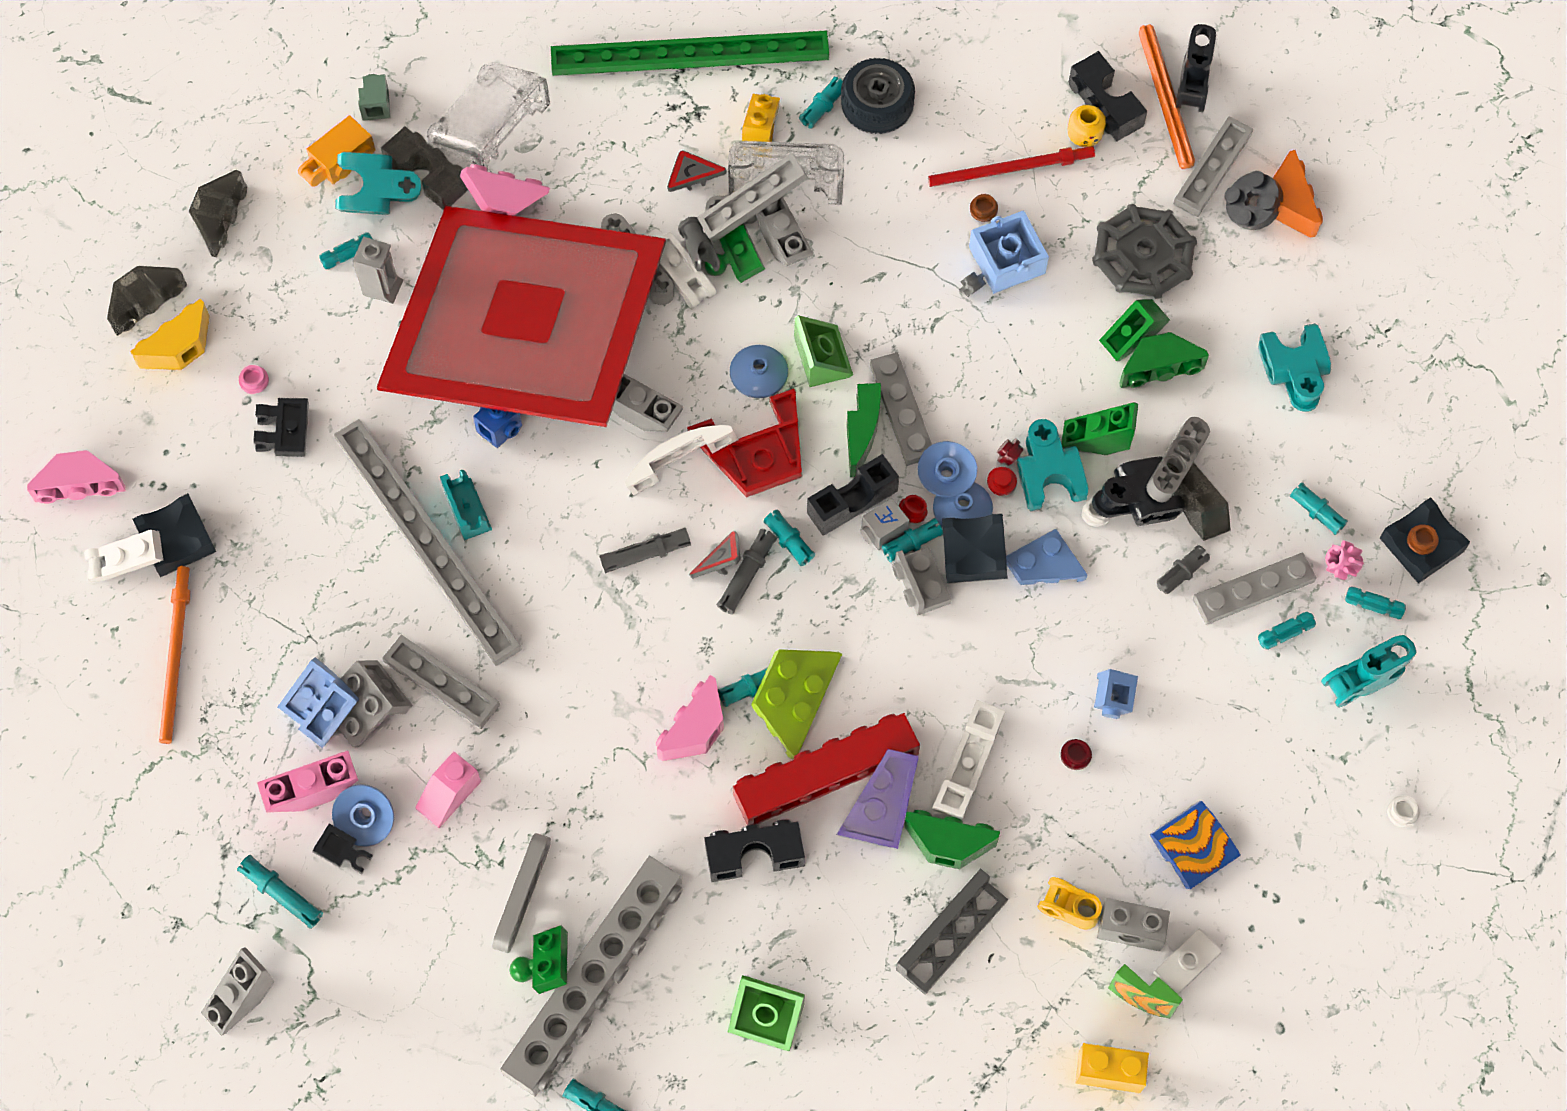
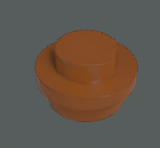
[970,194,998,222]
[1407,525,1439,555]

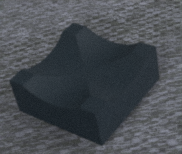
[132,493,216,578]
[1380,497,1470,584]
[942,514,1008,583]

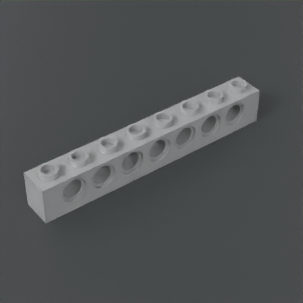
[500,855,683,1097]

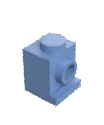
[1094,669,1138,719]

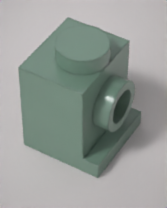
[358,74,391,121]

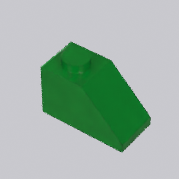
[1099,299,1170,361]

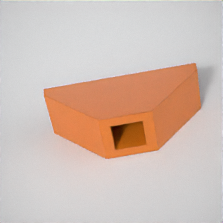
[1273,150,1323,238]

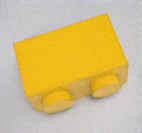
[1075,1043,1149,1093]

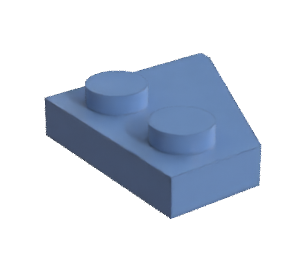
[1006,529,1087,585]

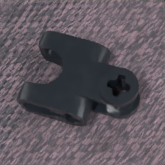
[1175,24,1216,112]
[1092,456,1186,526]

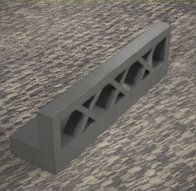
[896,868,1008,995]

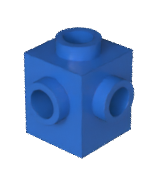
[473,407,522,448]

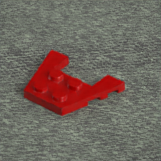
[687,388,802,498]

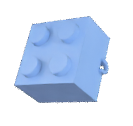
[969,210,1049,294]

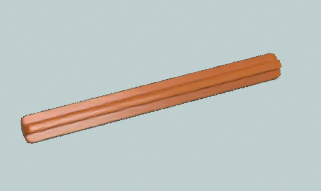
[1139,24,1195,169]

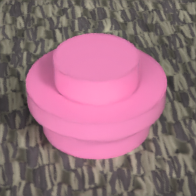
[239,365,269,394]

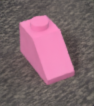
[415,752,481,828]

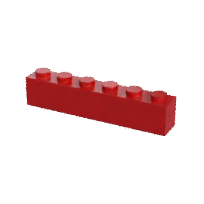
[733,713,920,826]

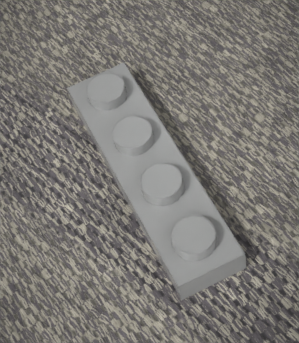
[1173,116,1253,217]
[697,153,809,243]
[870,352,932,466]
[1193,552,1317,625]
[382,635,500,729]

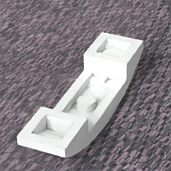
[625,425,739,496]
[933,699,1005,820]

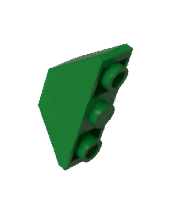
[1119,332,1209,388]
[1061,402,1139,455]
[904,810,1000,869]

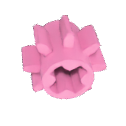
[1325,540,1364,580]

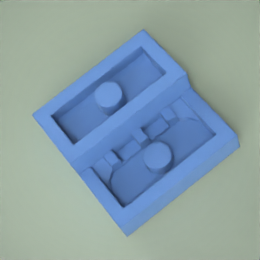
[277,657,359,748]

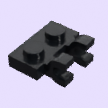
[253,398,309,457]

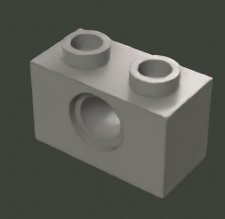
[1097,898,1170,951]

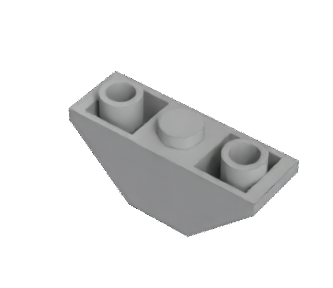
[756,196,813,266]
[613,374,683,432]
[201,947,275,1036]

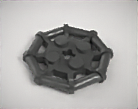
[1092,204,1197,299]

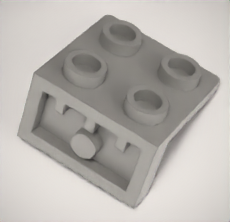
[338,660,413,747]

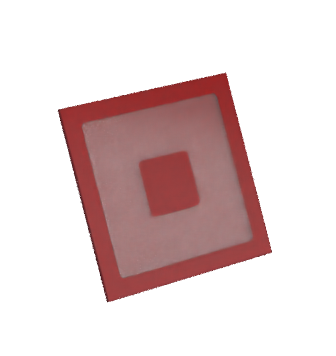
[377,206,666,427]

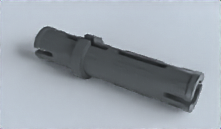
[599,527,691,574]
[716,529,777,615]

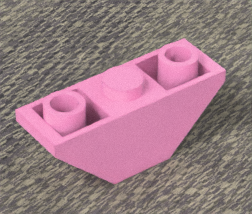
[460,164,550,216]
[27,450,125,504]
[656,675,724,761]
[257,750,358,813]

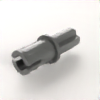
[1157,545,1210,594]

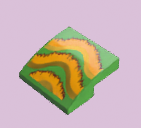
[1108,964,1183,1019]

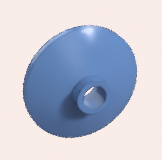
[730,345,788,398]
[918,441,977,498]
[933,482,993,528]
[332,784,394,846]

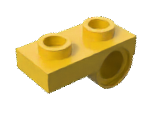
[742,94,780,146]

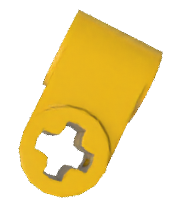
[1037,877,1102,930]

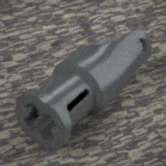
[678,216,720,271]

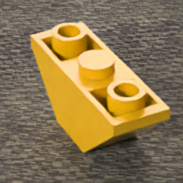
[130,299,210,370]

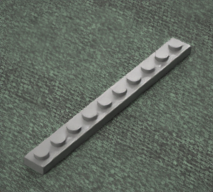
[334,419,522,666]

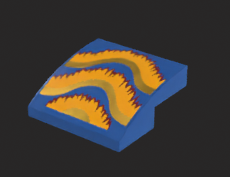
[1150,801,1241,889]

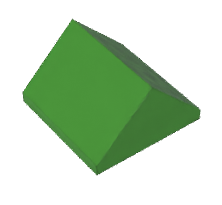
[794,315,853,387]
[728,975,805,1051]

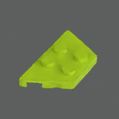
[751,649,842,759]

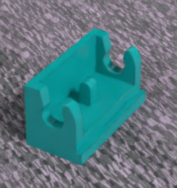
[440,470,492,541]

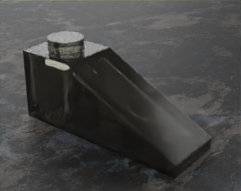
[1167,462,1231,541]

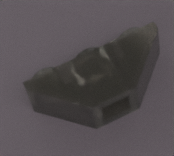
[189,170,247,258]
[107,266,187,336]

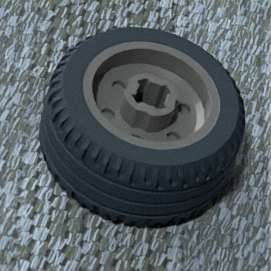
[841,58,915,134]

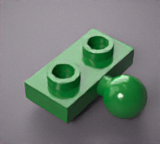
[704,223,765,283]
[509,925,568,994]

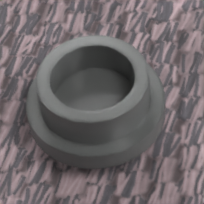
[959,272,986,297]

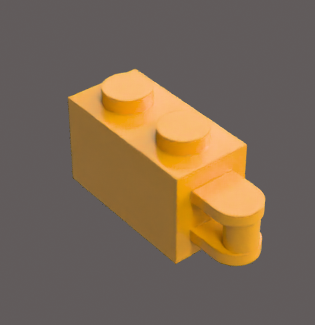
[298,115,376,187]

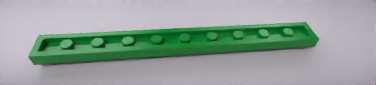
[551,30,829,76]

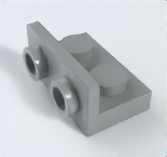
[892,547,952,616]

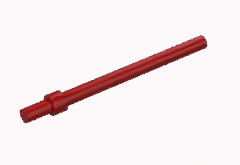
[928,146,1095,187]

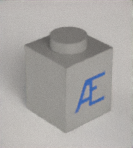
[860,498,909,551]

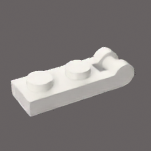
[659,231,716,309]
[84,530,163,582]

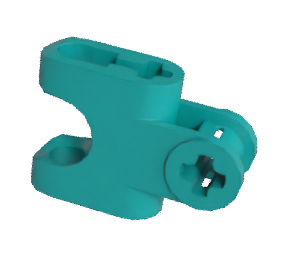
[335,152,421,215]
[1258,323,1331,412]
[1017,419,1089,511]
[1321,635,1417,708]

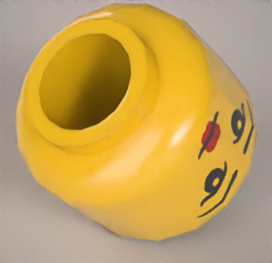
[1067,105,1106,147]

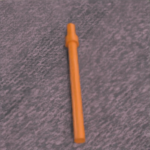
[159,566,191,744]

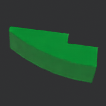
[846,383,881,477]

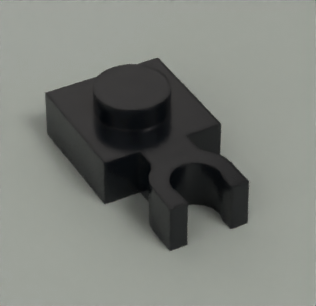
[312,824,373,874]

